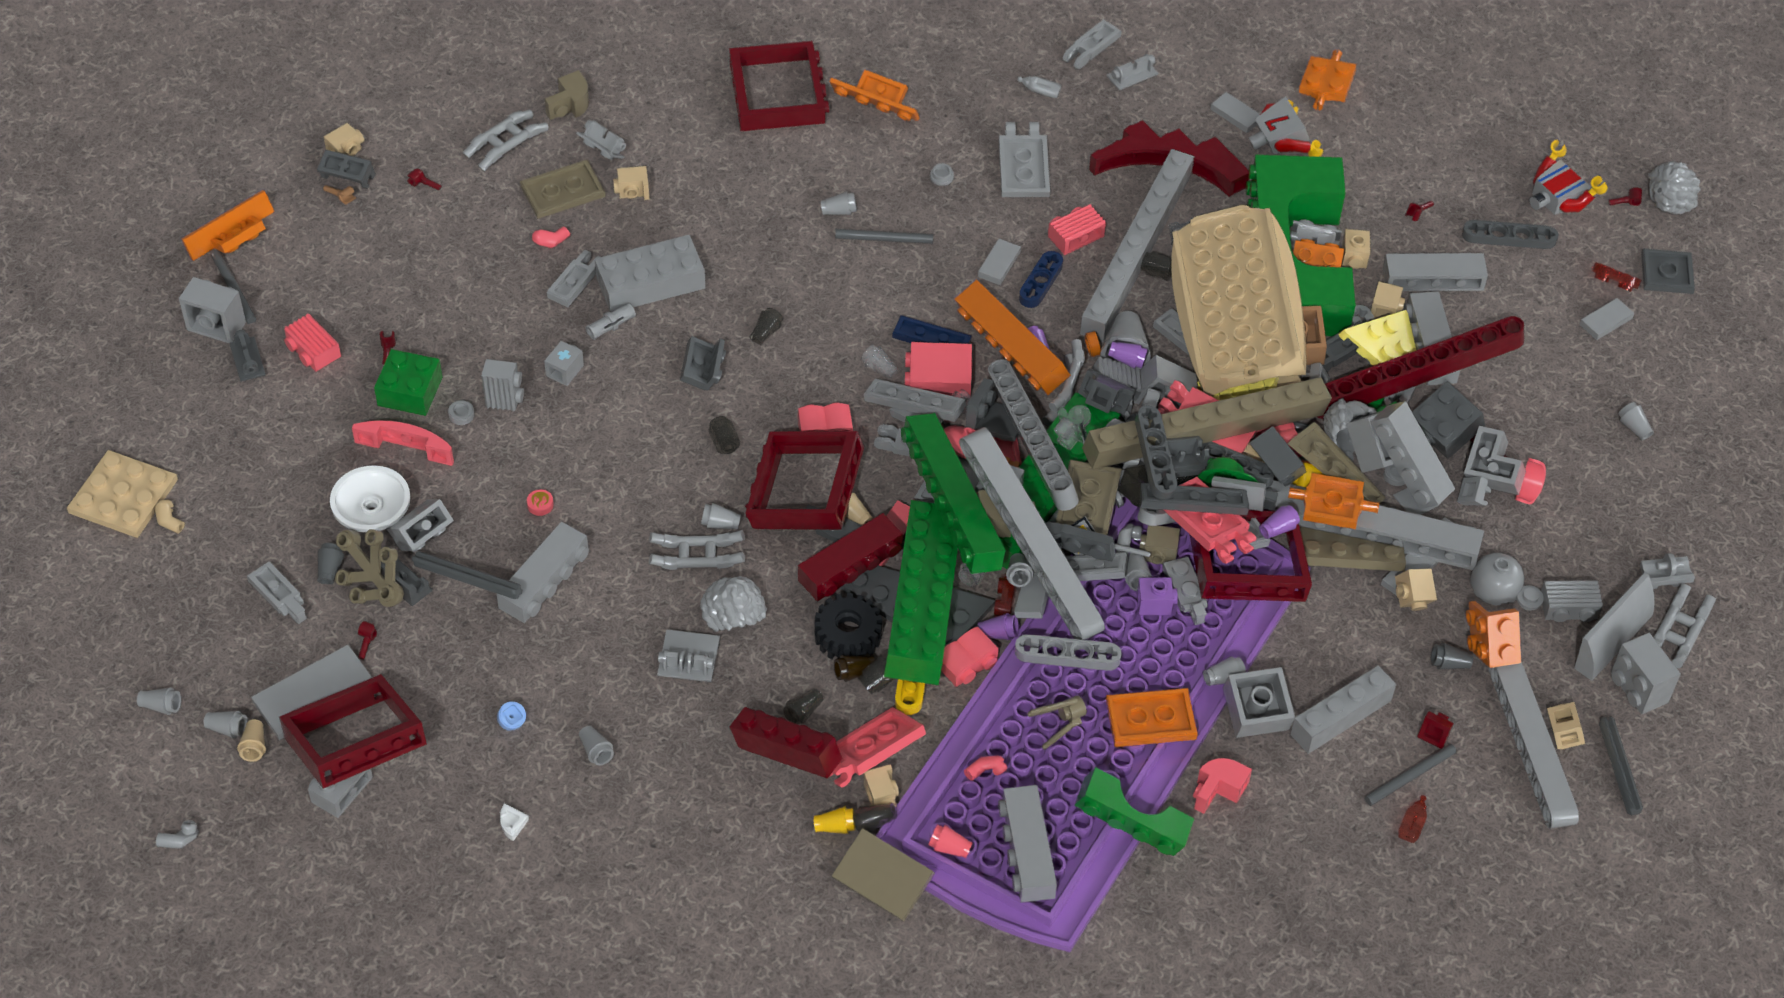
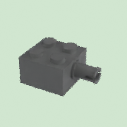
[1412,381,1485,459]

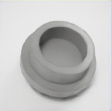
[930,163,954,186]
[1516,585,1544,611]

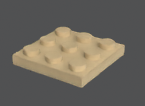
[67,450,178,538]

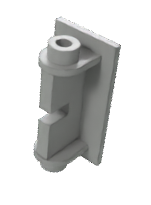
[1106,54,1158,91]
[576,120,626,160]
[1290,220,1342,245]

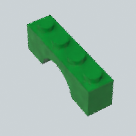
[1074,767,1194,856]

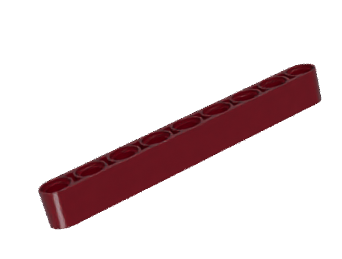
[1317,316,1525,419]

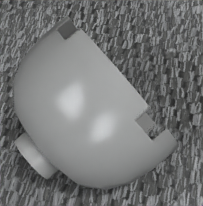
[1470,553,1525,605]

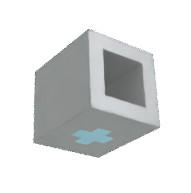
[544,341,584,386]

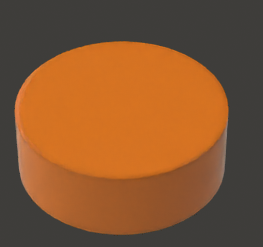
[1084,331,1101,357]

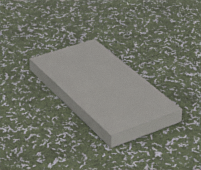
[251,645,372,740]

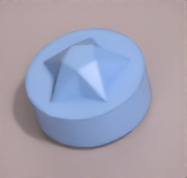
[497,701,526,731]

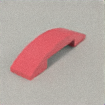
[352,421,454,466]

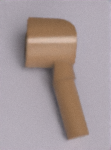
[323,185,356,204]

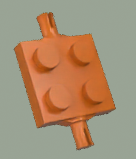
[1299,50,1356,110]
[1288,473,1380,529]

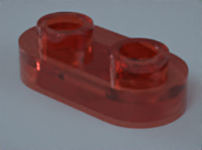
[1592,262,1642,292]
[994,573,1015,616]

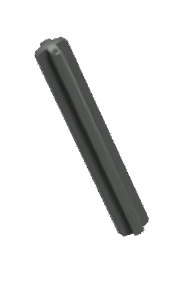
[1599,716,1643,815]

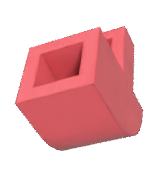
[1193,758,1252,814]

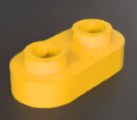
[895,679,926,715]

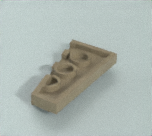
[1288,422,1386,504]
[1299,526,1406,572]

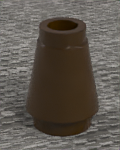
[834,655,876,682]

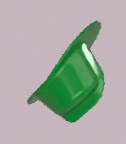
[1198,457,1259,488]

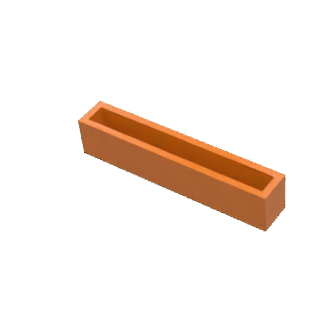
[954,280,1071,395]

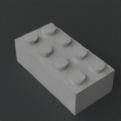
[594,235,705,312]

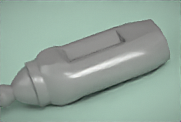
[1017,76,1062,98]

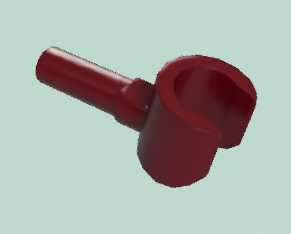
[407,168,442,190]
[1608,187,1642,206]
[1405,201,1434,221]
[380,331,396,365]
[358,621,377,660]

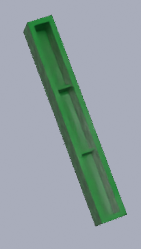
[901,413,1005,574]

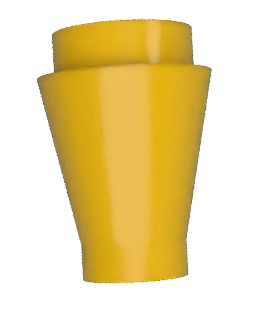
[814,806,856,834]

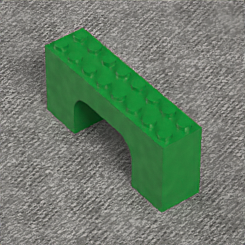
[1246,155,1356,337]

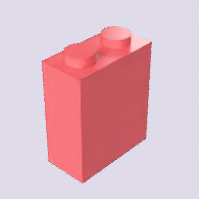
[905,342,972,398]

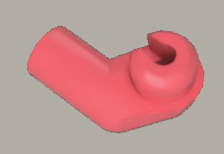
[532,226,570,248]
[964,755,1007,781]

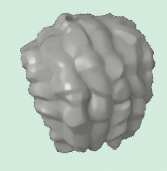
[1647,161,1701,215]
[1322,399,1376,453]
[700,576,767,632]

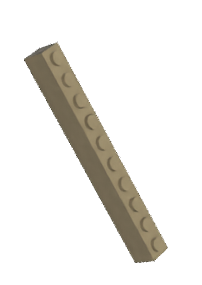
[1082,377,1332,470]

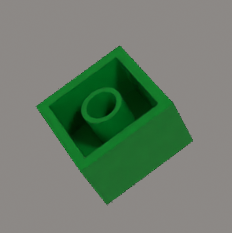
[374,349,443,416]

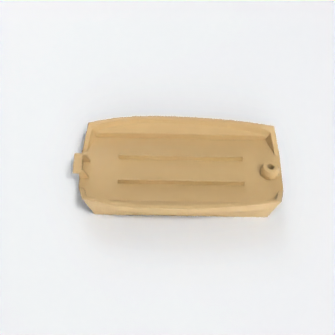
[1171,205,1306,396]

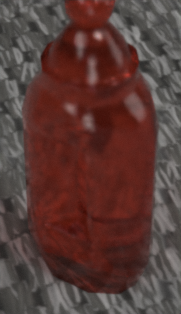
[1398,795,1427,843]

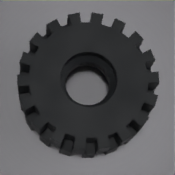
[814,593,882,660]

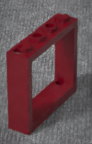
[729,41,829,131]
[745,431,864,530]
[1189,510,1312,602]
[279,674,427,789]

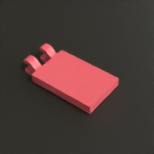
[1158,380,1257,454]
[1164,477,1257,564]
[829,707,926,787]

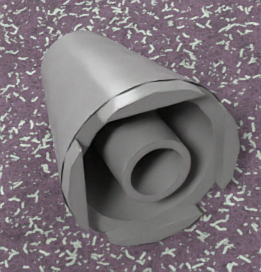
[1100,311,1151,366]

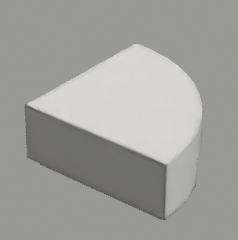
[500,803,529,841]

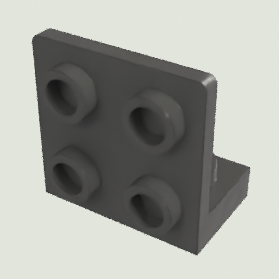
[966,378,1018,441]

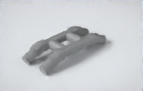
[462,110,549,172]
[1042,339,1085,426]
[649,530,745,570]
[1654,583,1716,668]

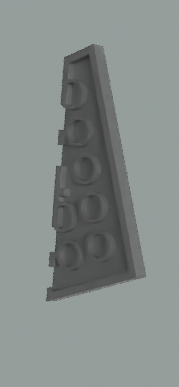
[840,566,995,646]

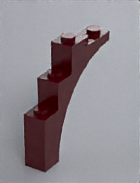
[1089,120,1249,197]

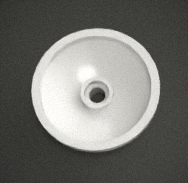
[330,466,410,532]

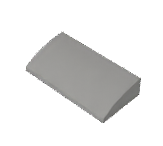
[1574,573,1655,681]

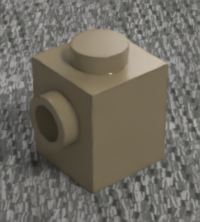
[1139,525,1180,564]

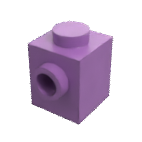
[1137,577,1178,615]

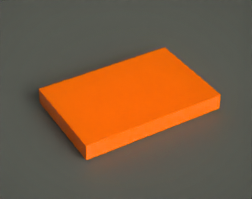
[1106,688,1198,747]

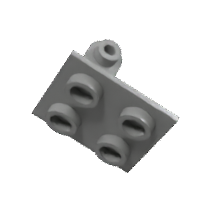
[657,629,720,682]

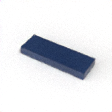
[892,315,972,344]

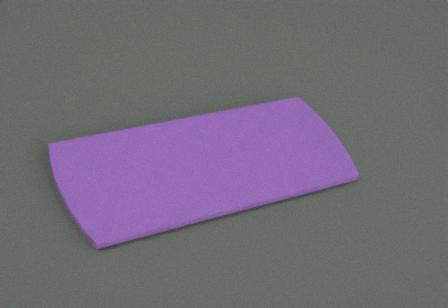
[876,481,1311,952]

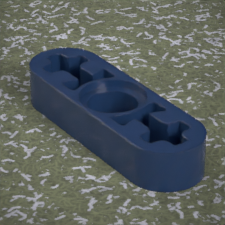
[1019,251,1063,308]

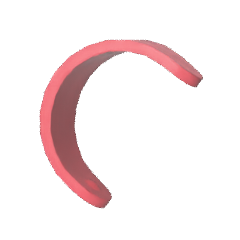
[1515,458,1546,504]

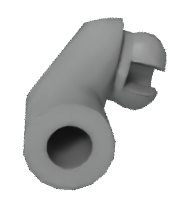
[156,820,198,849]

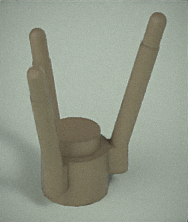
[1027,695,1087,750]

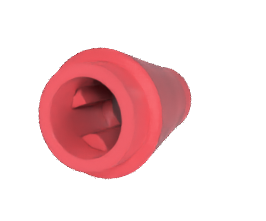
[928,824,973,858]

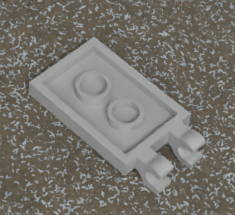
[999,122,1050,197]

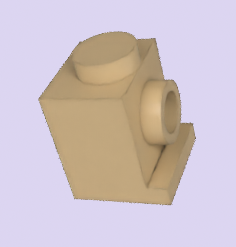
[324,123,364,156]
[613,166,649,200]
[1547,702,1585,749]
[864,764,899,813]

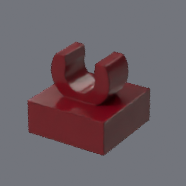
[1417,711,1454,749]

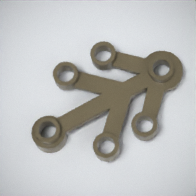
[335,529,404,607]

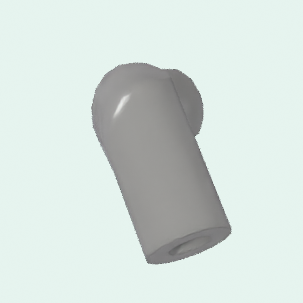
[1116,524,1142,556]

